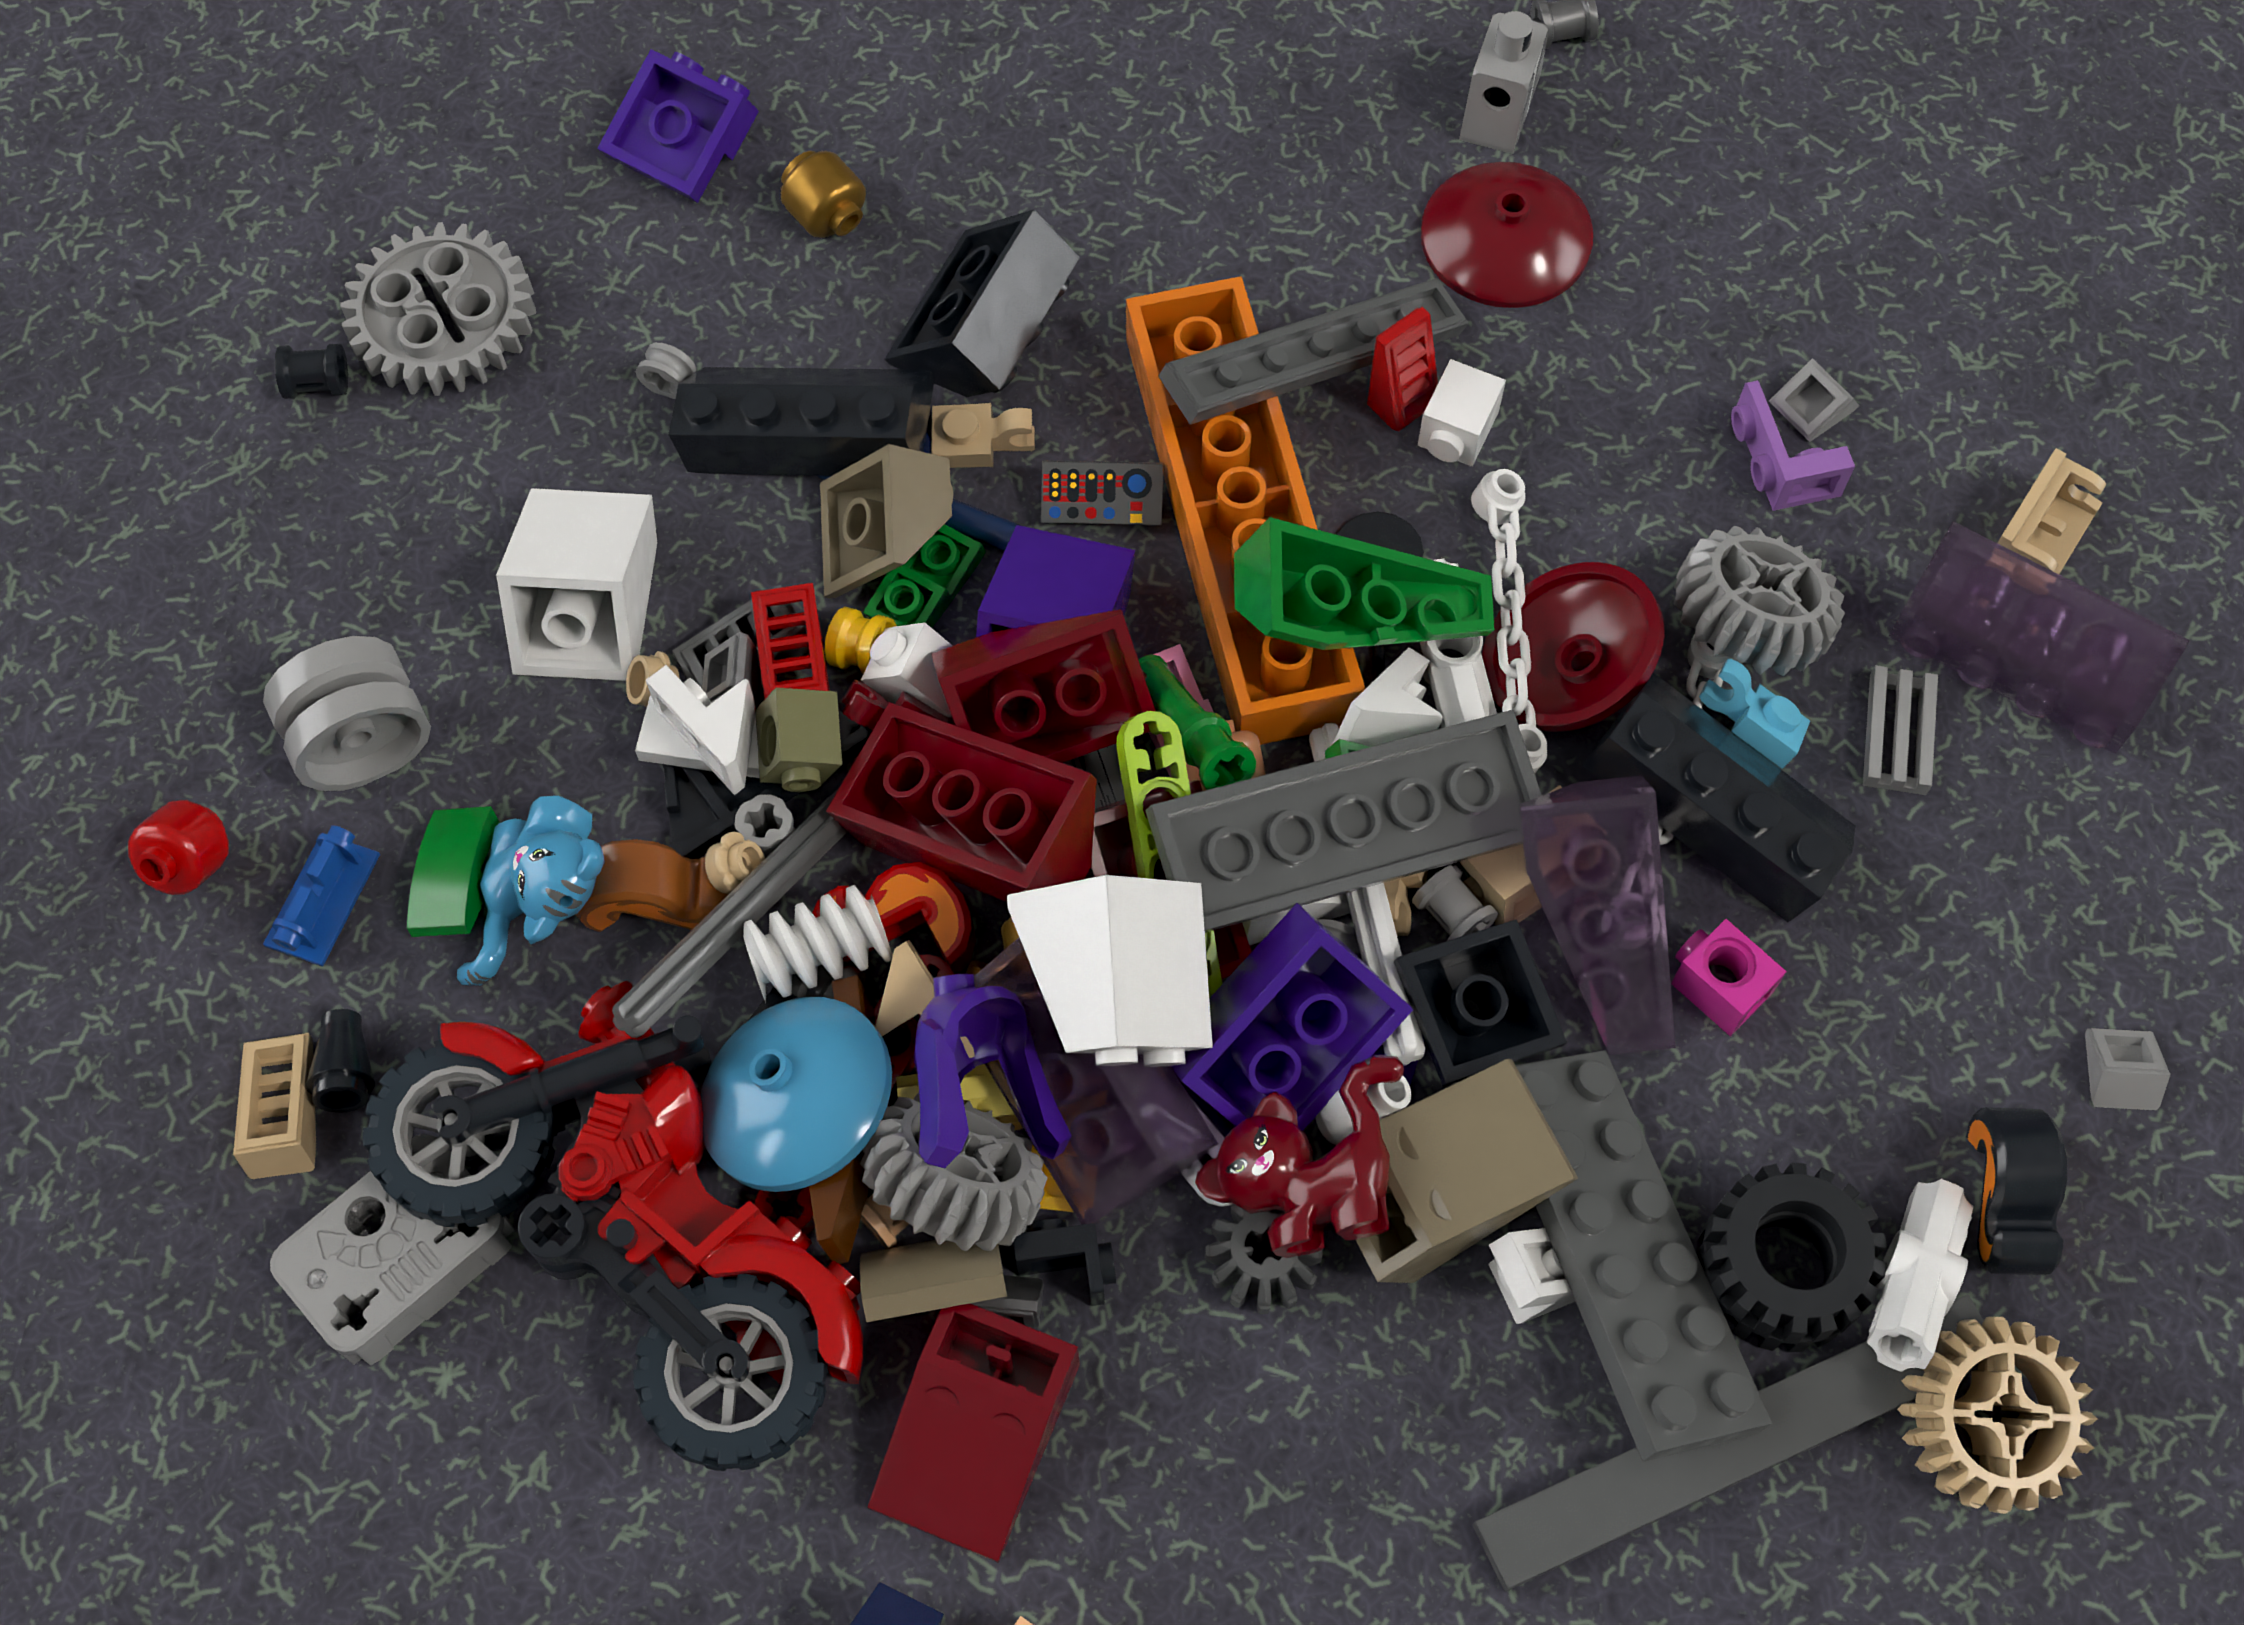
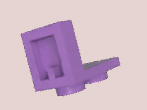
[1731,380,1855,511]

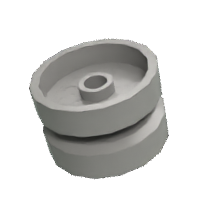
[263,636,431,791]

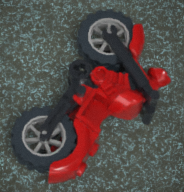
[362,981,863,1471]

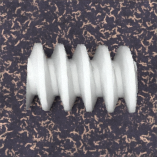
[743,885,893,1003]

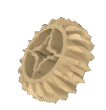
[1897,1317,2098,1514]

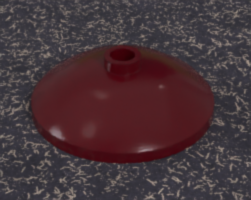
[1421,162,1593,308]
[1482,562,1664,732]

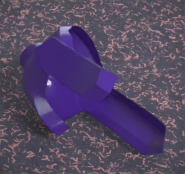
[914,974,1072,1169]

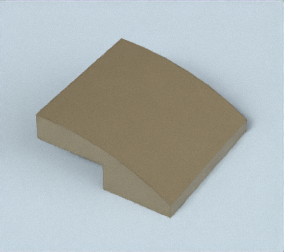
[860,1240,1007,1322]

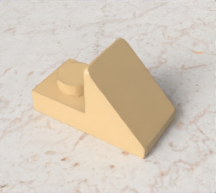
[876,940,975,1058]

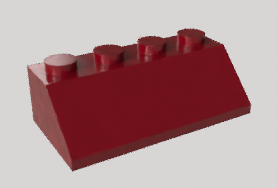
[826,702,1097,902]

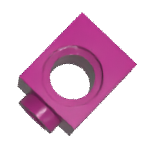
[1671,919,1787,1036]

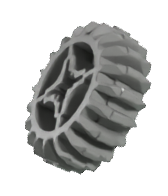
[1673,526,1845,676]
[860,1093,1048,1252]

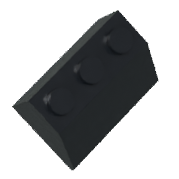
[884,210,1080,397]

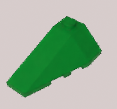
[1234,517,1494,650]

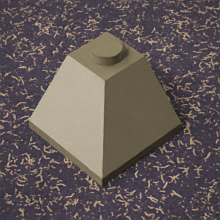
[820,444,953,598]

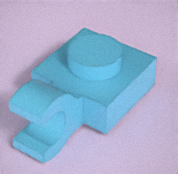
[1699,659,1810,769]

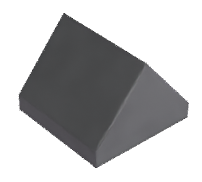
[702,632,761,709]

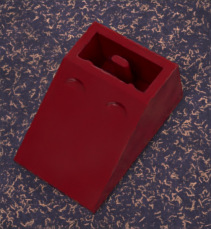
[868,1303,1080,1563]

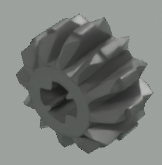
[1205,1203,1323,1315]

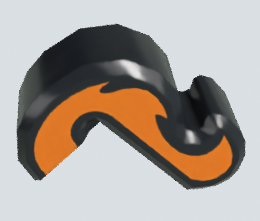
[1966,1107,2067,1275]

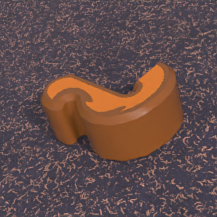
[575,839,728,932]

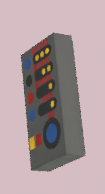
[1041,460,1163,525]

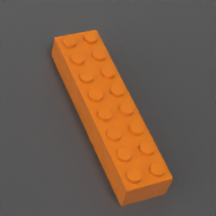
[1126,276,1366,745]

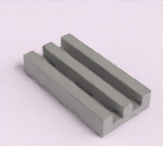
[1863,665,1938,795]

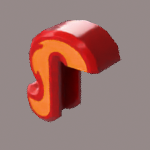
[812,862,976,975]

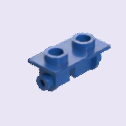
[263,826,380,967]

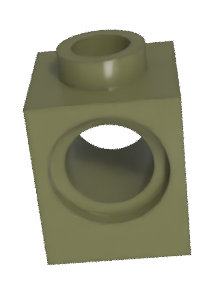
[755,687,842,792]

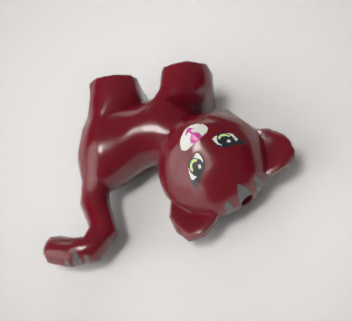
[1195,1055,1404,1258]

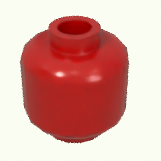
[128,800,229,895]

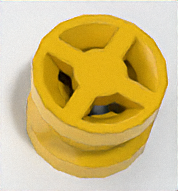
[825,607,897,674]

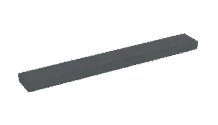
[1472,1294,1984,1592]

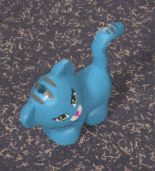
[457,796,605,986]

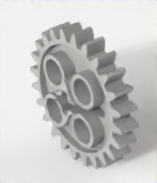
[340,222,536,396]

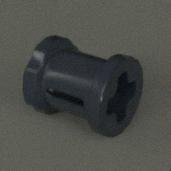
[274,344,349,399]

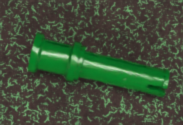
[1138,654,1256,790]

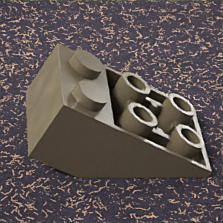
[1316,1059,1578,1283]

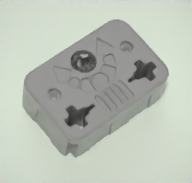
[270,1134,514,1365]

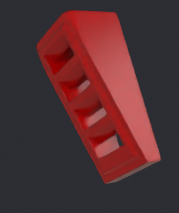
[1367,306,1438,431]
[751,583,830,699]

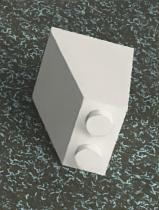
[496,488,657,681]
[1007,875,1213,1067]

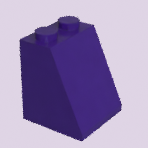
[976,525,1135,637]

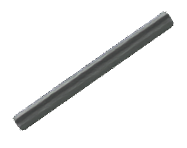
[612,787,848,1038]

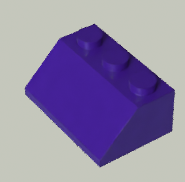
[1171,903,1414,1131]

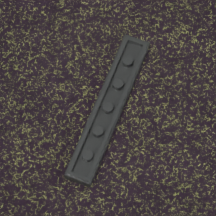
[1159,278,1469,425]

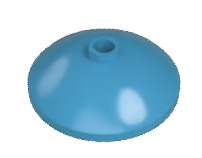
[700,997,892,1192]

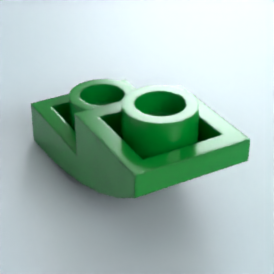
[863,524,986,628]
[407,806,500,937]

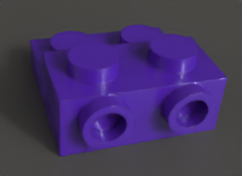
[597,49,759,203]

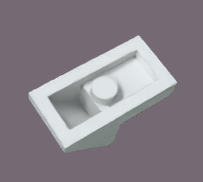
[1332,648,1442,747]
[646,665,756,795]
[1489,1228,1575,1324]

